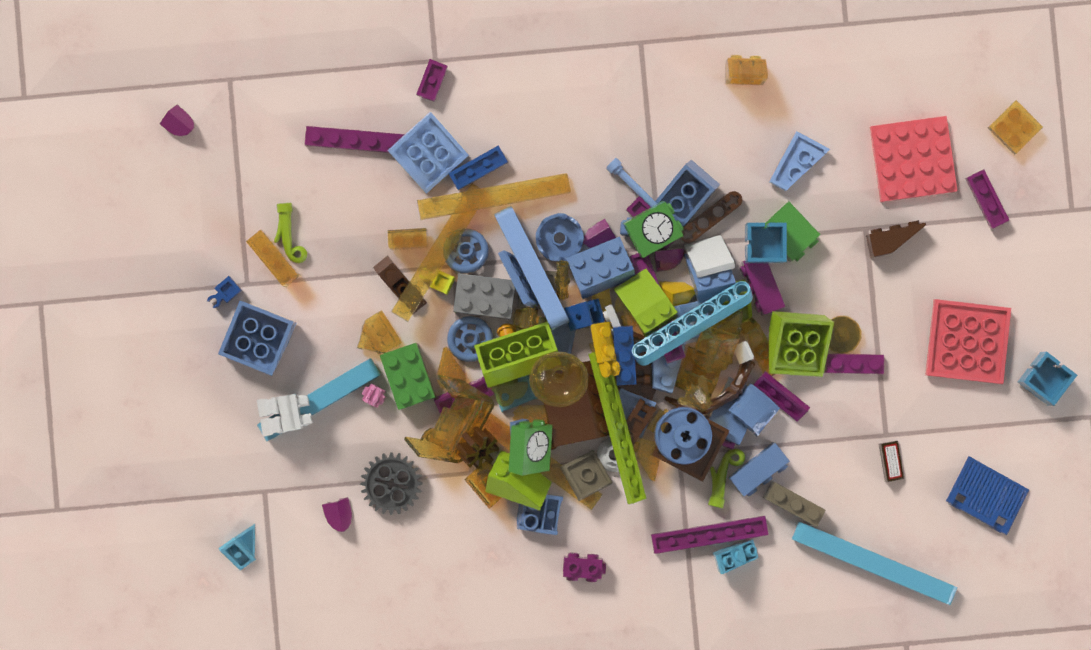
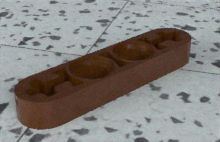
[680,191,742,244]

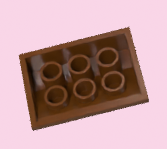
[537,361,610,447]

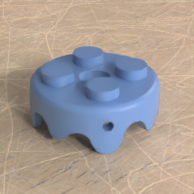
[536,213,584,262]

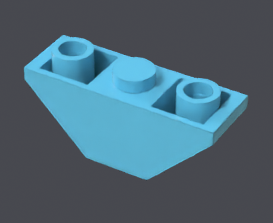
[713,539,759,574]

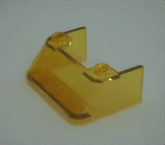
[404,375,494,463]

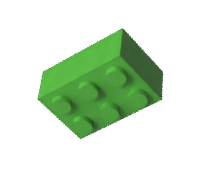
[380,343,436,410]

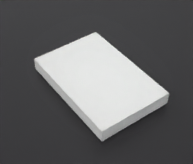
[684,235,735,278]

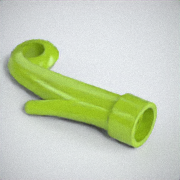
[274,203,307,263]
[708,448,745,508]

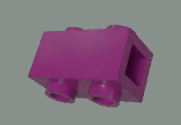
[563,553,606,582]

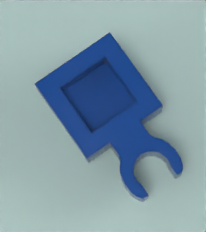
[207,276,242,308]

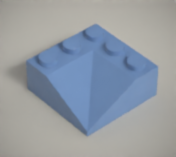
[218,301,297,376]

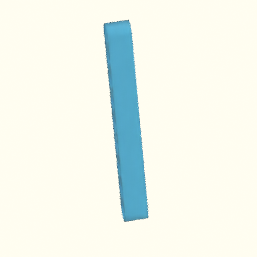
[792,521,958,605]

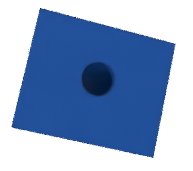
[564,298,605,331]

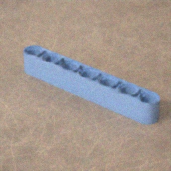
[494,206,569,330]

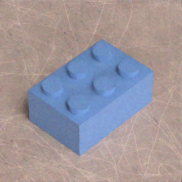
[566,237,635,299]

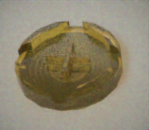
[829,316,861,354]

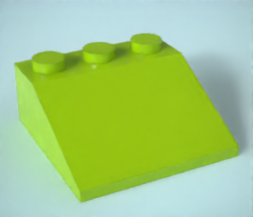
[769,311,834,377]

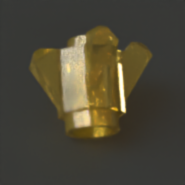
[678,375,713,412]

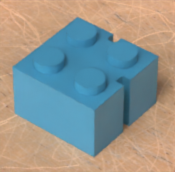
[745,223,787,263]
[1018,351,1078,406]

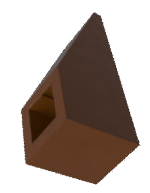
[866,220,926,258]
[373,255,427,315]

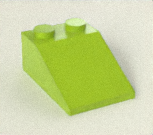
[614,269,678,337]
[485,450,552,510]

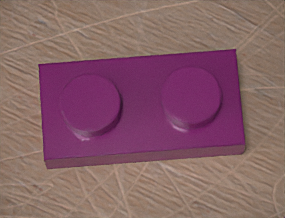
[416,59,448,102]

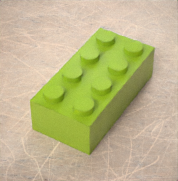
[474,321,562,388]

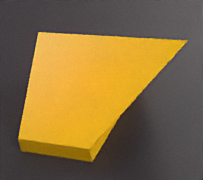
[658,281,695,321]

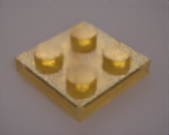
[988,100,1043,155]

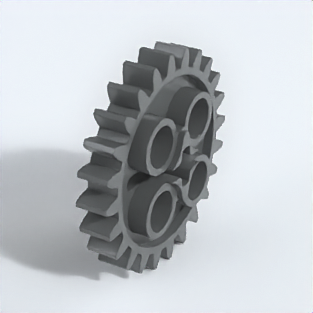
[360,452,423,515]

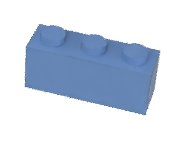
[728,442,790,497]

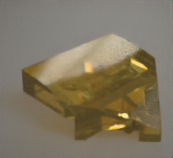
[357,310,402,354]

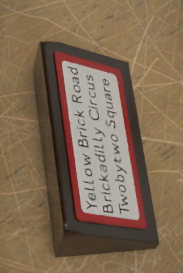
[879,441,904,482]

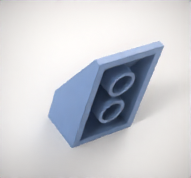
[655,160,720,227]
[684,253,736,303]

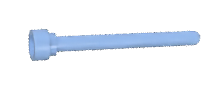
[606,158,657,207]

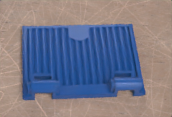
[946,456,1029,535]

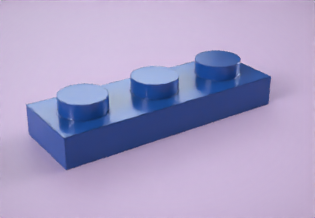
[448,145,508,191]
[613,326,636,385]

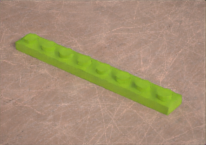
[589,352,647,504]

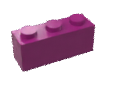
[740,261,785,316]

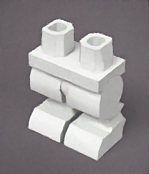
[257,394,313,437]

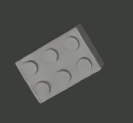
[453,273,515,320]

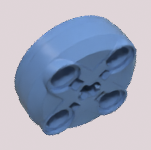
[655,407,712,464]

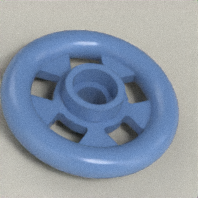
[443,229,489,273]
[447,316,493,362]

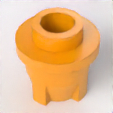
[497,323,516,337]

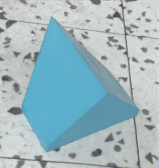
[219,524,256,570]

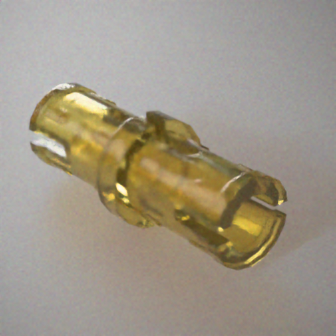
[555,260,570,300]

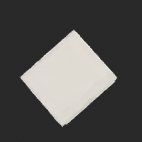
[732,341,754,364]

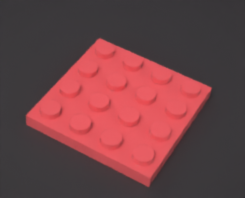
[870,116,957,202]
[925,299,1011,384]

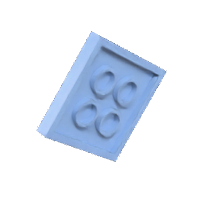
[387,112,469,194]

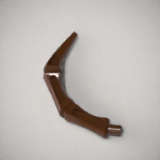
[664,360,755,415]

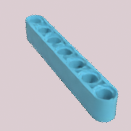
[632,281,753,366]
[257,358,381,442]

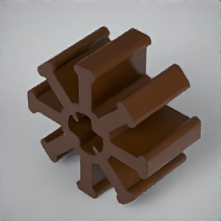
[456,426,499,469]

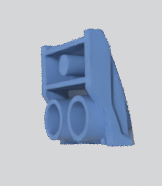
[727,383,780,437]
[517,494,563,535]

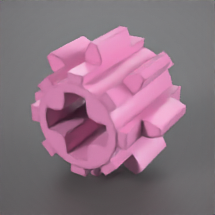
[362,383,386,408]

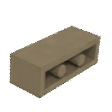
[763,481,826,527]

